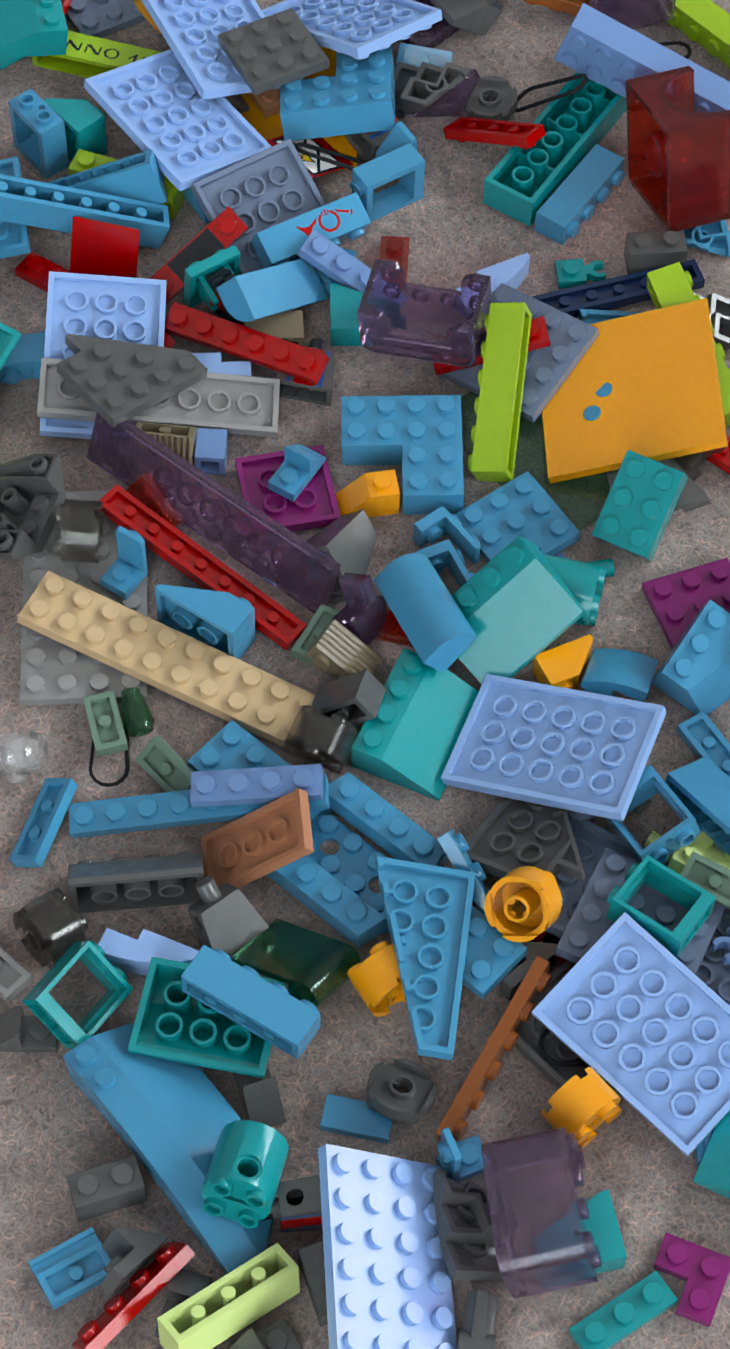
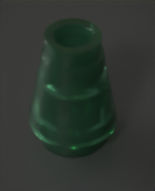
[121,687,155,737]

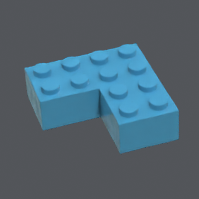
[280,46,395,141]
[341,395,464,515]

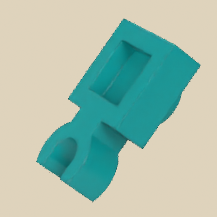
[554,258,606,289]

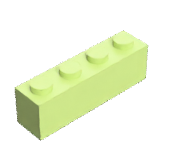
[157,1243,300,1349]

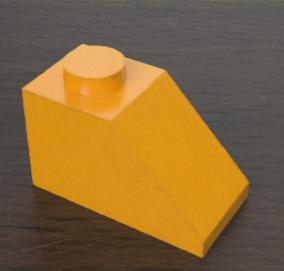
[335,469,400,518]
[532,634,593,690]

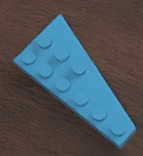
[375,856,476,1061]

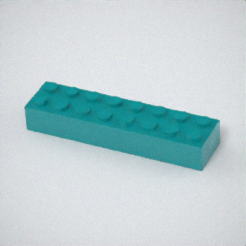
[482,71,633,227]

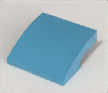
[580,648,659,702]

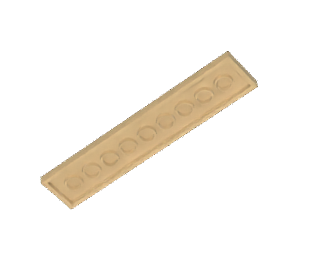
[17,570,319,756]

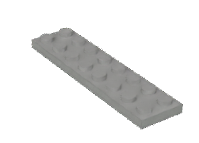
[37,358,280,438]

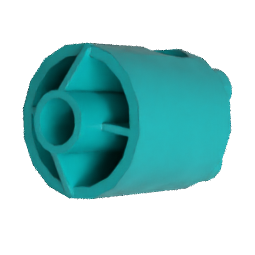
[542,553,607,626]
[202,1120,289,1228]

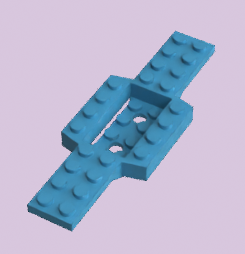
[187,720,527,1000]

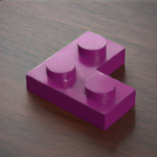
[653,1233,730,1327]

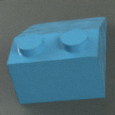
[155,584,256,659]

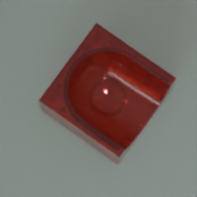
[626,66,730,232]

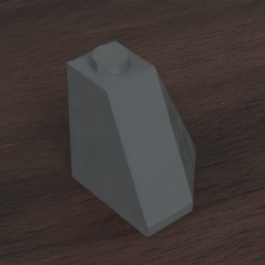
[282,509,378,604]

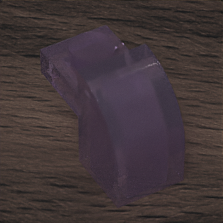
[332,573,387,646]

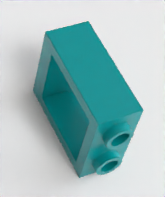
[606,855,716,958]
[22,940,133,1049]

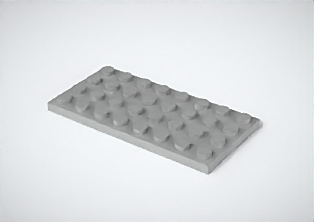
[20,489,148,705]

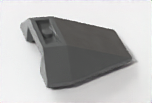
[0,454,66,559]

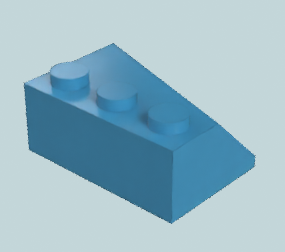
[651,600,730,715]

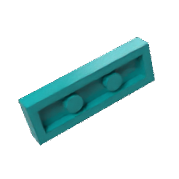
[568,1271,678,1349]

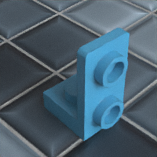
[413,506,481,565]
[100,526,148,600]
[416,539,474,587]
[436,1127,492,1182]

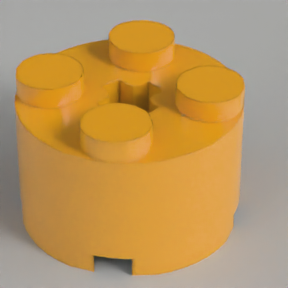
[484,866,562,942]
[347,941,406,1017]
[541,1067,623,1148]

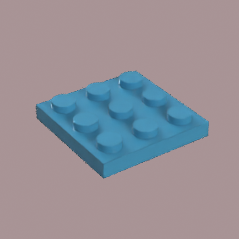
[455,471,581,563]

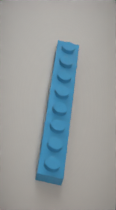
[69,774,329,838]

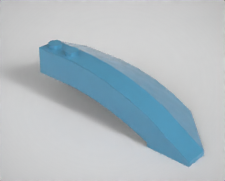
[63,1022,273,1274]

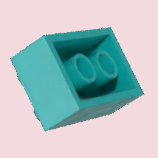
[591,450,688,561]

